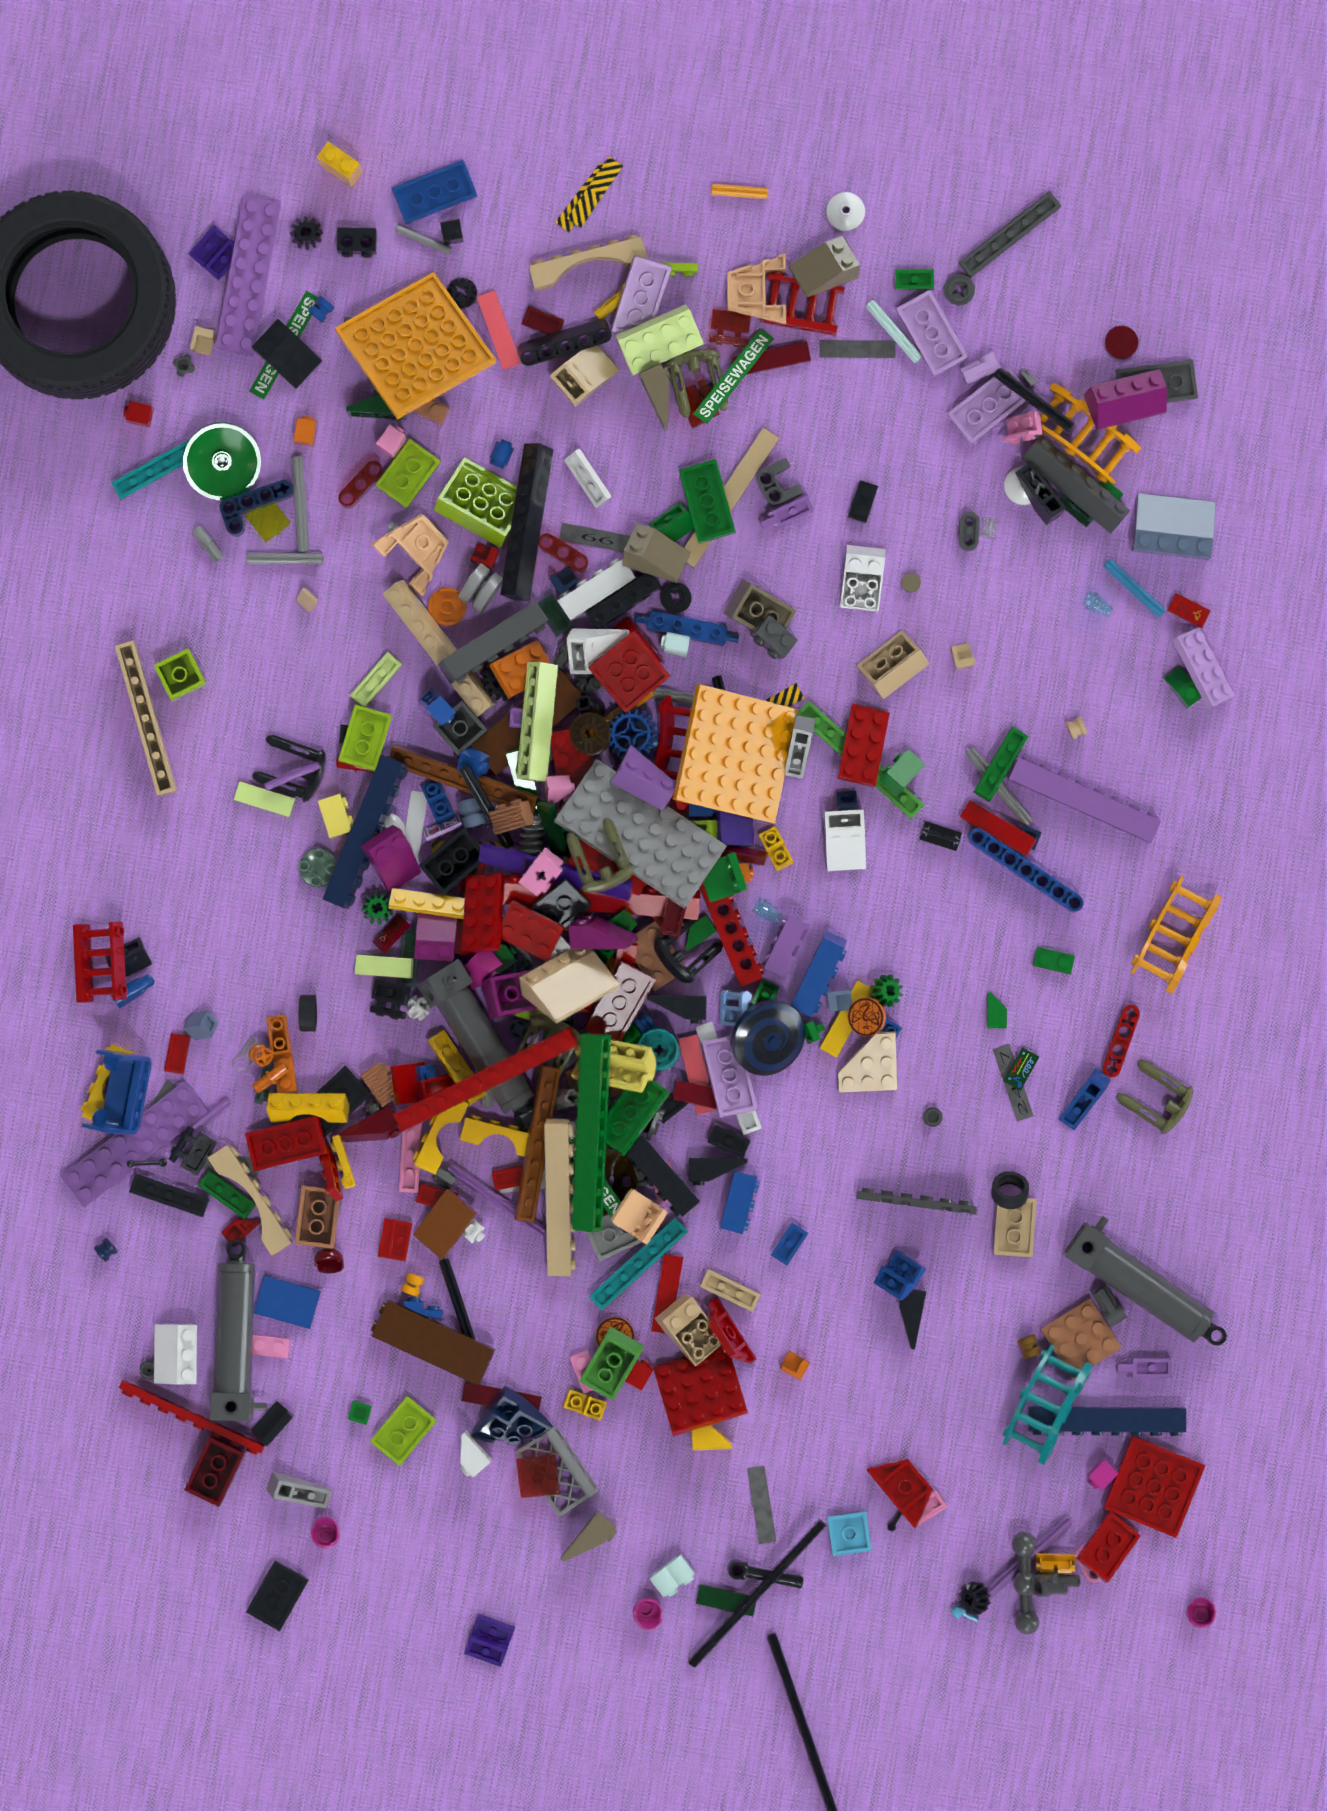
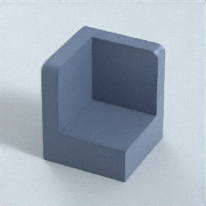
[827,990,852,1012]
[183,1010,219,1040]

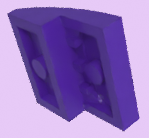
[188,225,234,281]
[464,1614,515,1667]

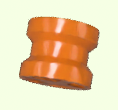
[249,1044,273,1067]

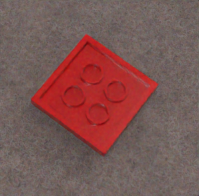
[588,631,671,713]

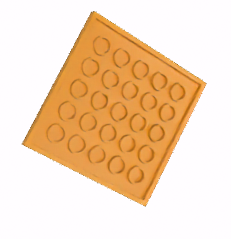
[335,272,496,420]
[673,684,798,824]

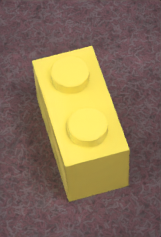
[318,794,354,839]

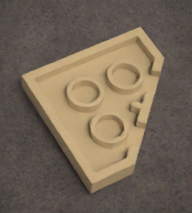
[838,1031,897,1092]

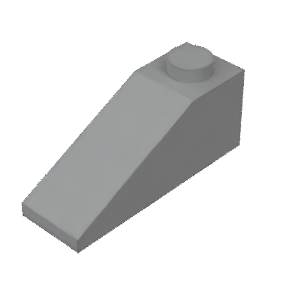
[785,715,815,779]
[266,1472,332,1509]

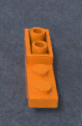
[266,1014,298,1093]

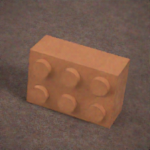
[634,921,685,992]
[295,1185,342,1249]

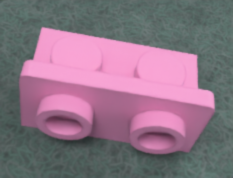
[1001,411,1042,445]

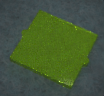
[245,497,291,543]

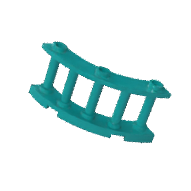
[1002,1345,1093,1465]

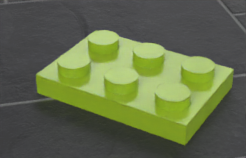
[375,438,441,509]
[338,705,393,772]
[370,1396,437,1466]

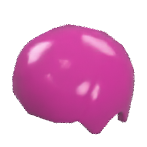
[311,1517,340,1549]
[633,1597,662,1630]
[1186,1597,1217,1628]

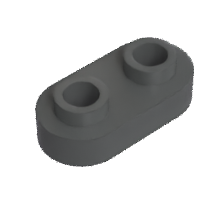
[959,512,980,551]

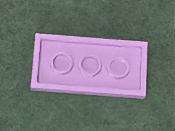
[611,255,672,333]
[896,290,968,377]
[947,366,1026,445]
[1172,627,1234,709]
[701,1036,758,1118]

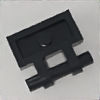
[370,979,412,1020]
[168,1125,217,1176]

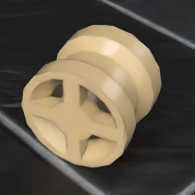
[1065,716,1088,740]

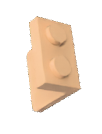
[611,1189,668,1245]

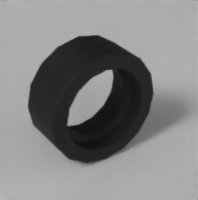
[299,995,317,1032]
[991,1171,1029,1209]

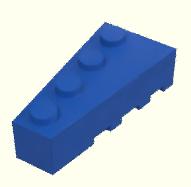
[791,931,847,1017]

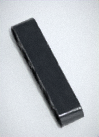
[517,319,612,366]

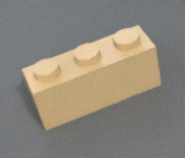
[856,630,929,699]

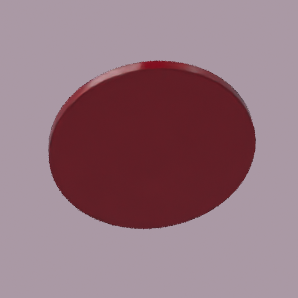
[1105,326,1139,359]

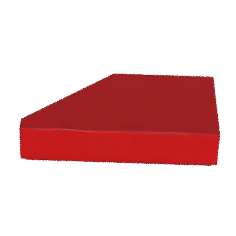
[221,1219,261,1247]

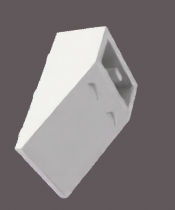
[840,545,886,612]
[567,628,629,674]
[824,810,866,871]

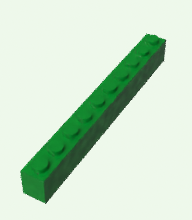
[571,1033,611,1232]

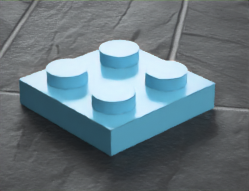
[827,1511,872,1556]

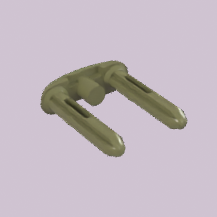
[666,349,729,418]
[567,818,634,893]
[516,1014,581,1076]
[1116,1060,1194,1134]

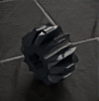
[290,217,323,250]
[958,1581,991,1615]

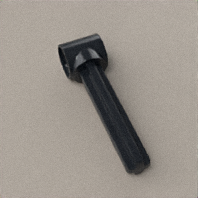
[727,1559,804,1588]

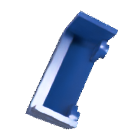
[82,1050,152,1134]

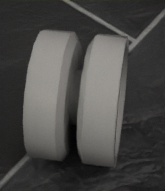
[458,563,503,614]

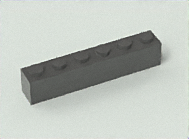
[1022,435,1130,534]
[438,601,549,684]

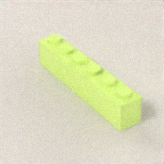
[517,662,558,782]

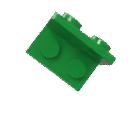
[703,852,747,902]

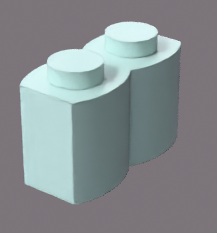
[660,632,690,657]
[649,1553,695,1598]

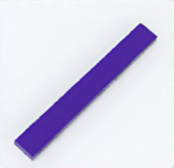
[478,842,633,901]

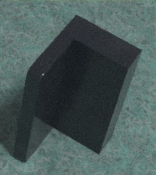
[105,937,152,977]
[251,1401,294,1446]

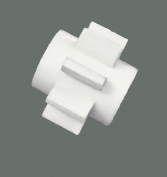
[406,995,430,1021]
[462,1219,485,1243]

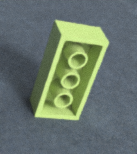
[615,304,704,375]

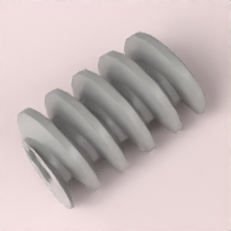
[518,813,545,855]

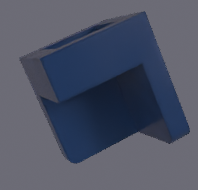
[549,567,580,595]

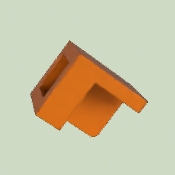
[780,1351,810,1380]

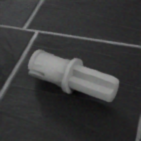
[192,526,223,562]

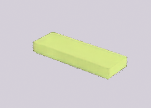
[350,652,402,707]
[234,781,296,818]
[355,955,414,978]

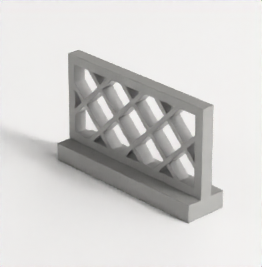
[516,1425,599,1517]

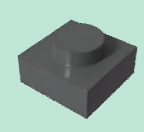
[433,1168,456,1189]

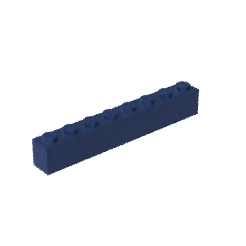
[322,755,408,909]
[1028,1406,1186,1436]

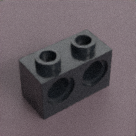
[337,228,377,258]

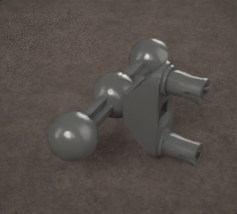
[1012,1532,1080,1635]

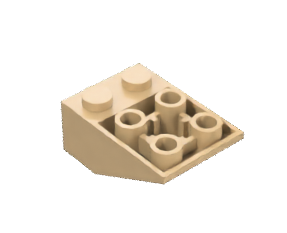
[550,345,620,408]
[655,1294,721,1366]

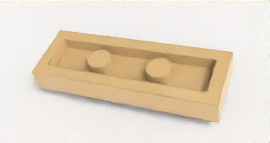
[700,1269,761,1312]

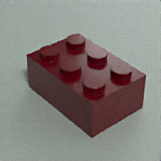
[184,1435,246,1507]

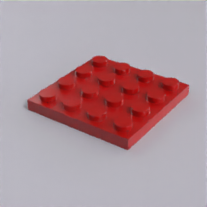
[653,1346,748,1436]
[1103,1436,1206,1538]

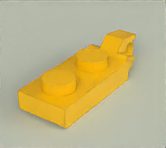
[330,1135,356,1189]

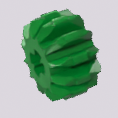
[361,892,394,925]
[870,974,903,1007]

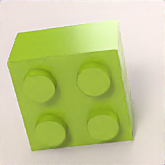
[153,648,208,702]

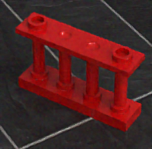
[760,272,845,336]
[73,922,127,1003]

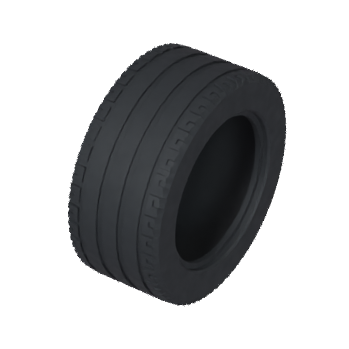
[0,190,176,400]

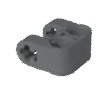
[757,458,804,506]

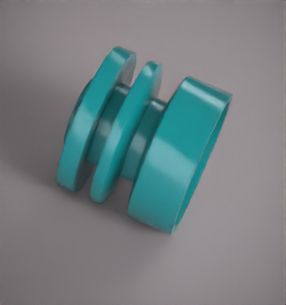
[638,1029,681,1072]

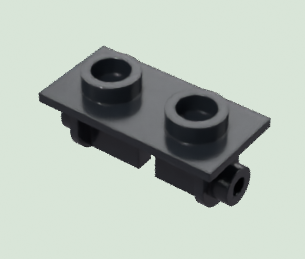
[919,821,962,851]

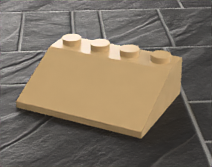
[519,949,620,1023]

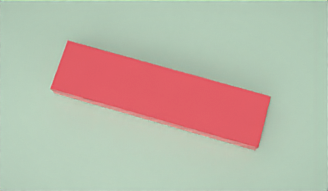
[477,290,521,370]
[678,1034,716,1115]

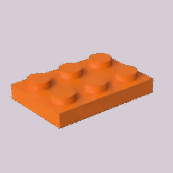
[489,640,551,699]

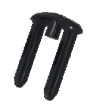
[252,735,326,802]
[654,919,723,983]

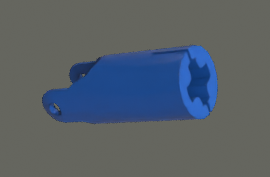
[111,975,154,1008]

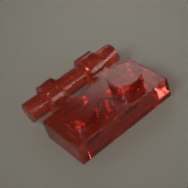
[709,309,751,347]
[686,379,720,428]

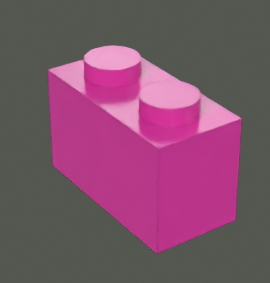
[464,951,502,991]

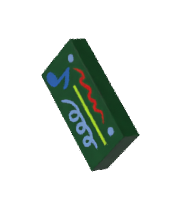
[1003,1047,1039,1091]

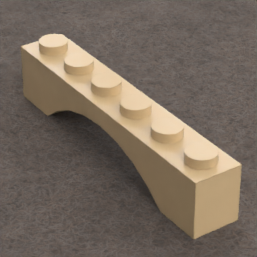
[529,235,647,292]
[208,1145,293,1256]

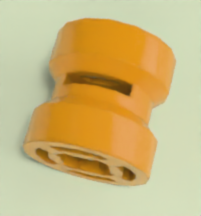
[400,1272,425,1297]

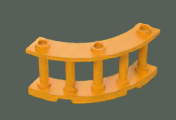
[1040,382,1141,485]
[1130,875,1222,994]

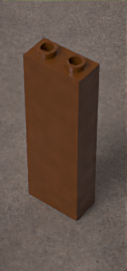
[471,670,586,776]
[371,1300,496,1386]

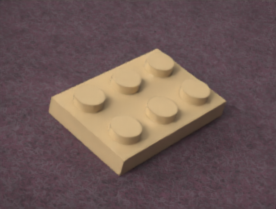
[993,1198,1037,1258]

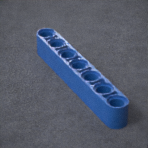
[968,828,1084,912]

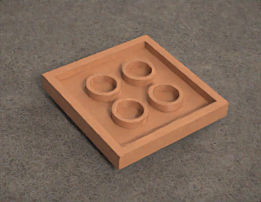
[1041,1298,1121,1379]

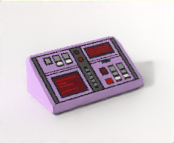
[423,814,463,842]

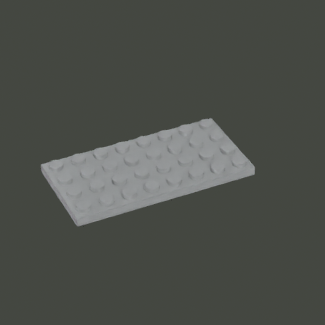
[554,759,727,909]

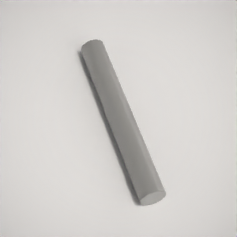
[396,225,452,255]

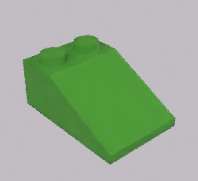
[579,1327,644,1401]

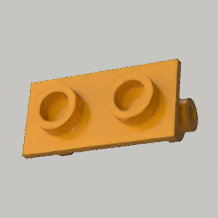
[1035,1553,1076,1574]

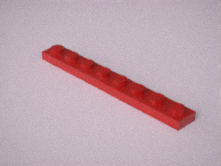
[119,1380,265,1455]

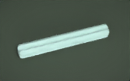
[866,300,922,363]

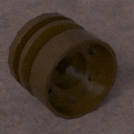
[569,713,612,756]

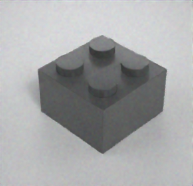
[433,701,488,757]

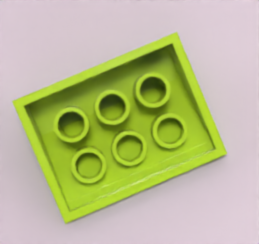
[433,457,517,548]

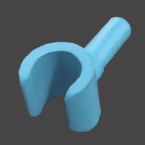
[951,1605,979,1622]

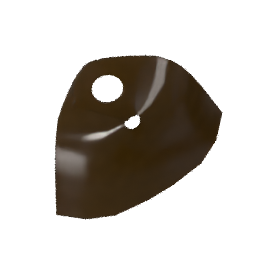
[603,1148,637,1215]

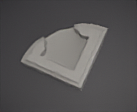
[1019,369,1037,388]

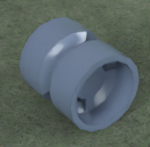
[457,798,488,829]

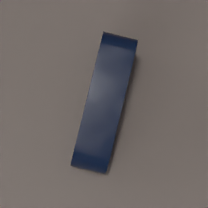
[220,480,294,537]

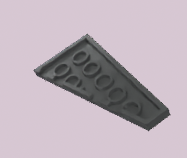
[856,1188,977,1215]

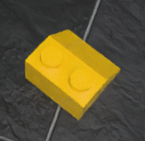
[692,1425,732,1450]

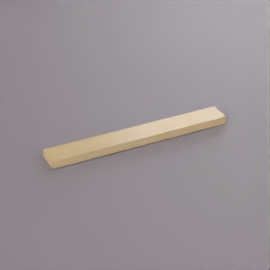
[684,428,779,568]

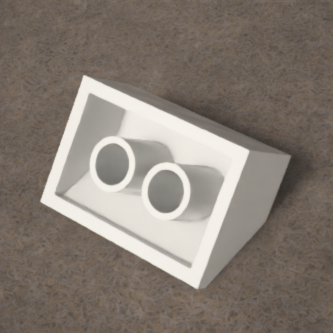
[153,1324,197,1384]

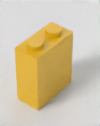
[317,141,363,188]

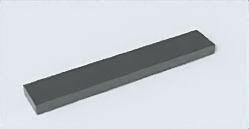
[958,191,1061,279]

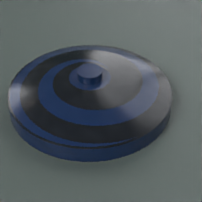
[731,1000,805,1076]

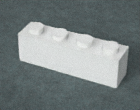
[558,558,636,622]

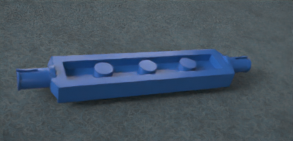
[635,611,739,646]

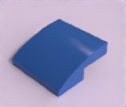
[873,1250,927,1301]

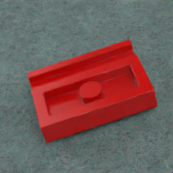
[378,1218,413,1262]

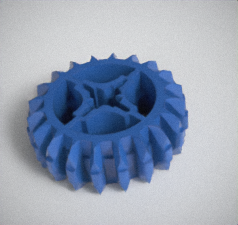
[609,708,658,758]

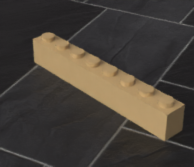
[383,580,498,717]
[115,640,178,797]
[545,1119,576,1276]

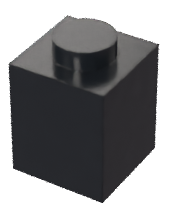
[440,219,464,245]

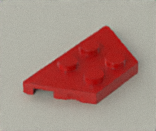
[708,1296,757,1363]
[867,1459,933,1529]

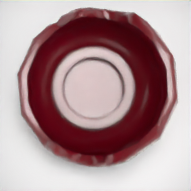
[314,1248,344,1274]

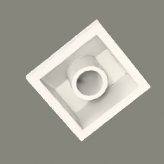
[460,1430,492,1478]

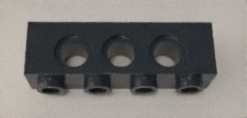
[586,573,662,629]

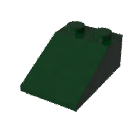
[346,394,407,420]

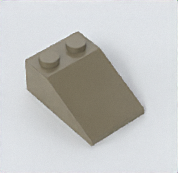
[789,236,860,298]
[640,364,671,431]
[622,523,690,583]
[723,580,797,631]
[561,1510,617,1562]

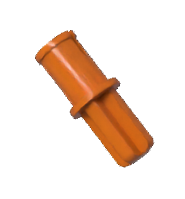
[252,1062,290,1093]

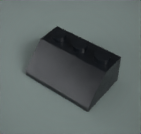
[419,828,482,895]

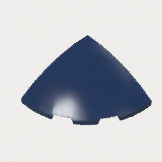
[471,1386,552,1445]

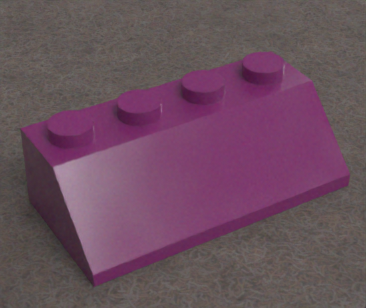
[1084,369,1167,430]

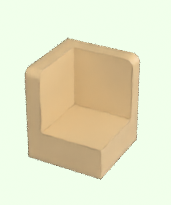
[190,326,216,356]
[950,643,976,670]

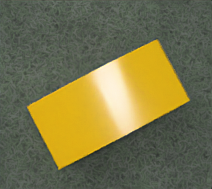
[758,826,794,872]
[562,1388,607,1421]

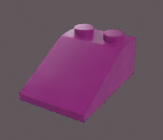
[361,825,421,894]
[414,913,457,962]
[569,914,638,949]
[481,970,538,1019]

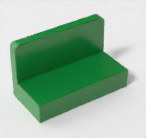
[648,502,694,542]

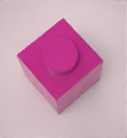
[1087,1459,1119,1490]

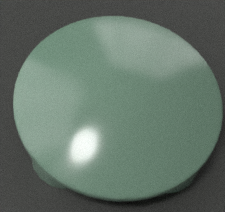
[298,848,337,887]

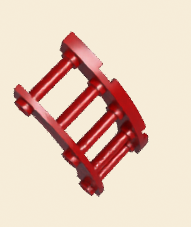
[654,695,691,810]

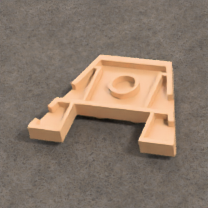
[727,254,786,324]
[371,514,449,596]

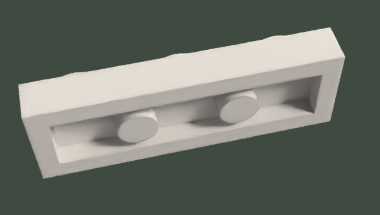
[564,449,612,508]

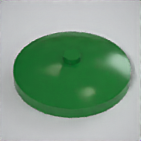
[183,422,261,500]

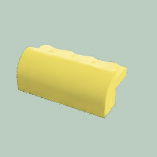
[571,1040,656,1093]

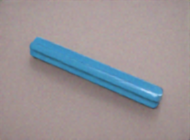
[1104,559,1165,618]

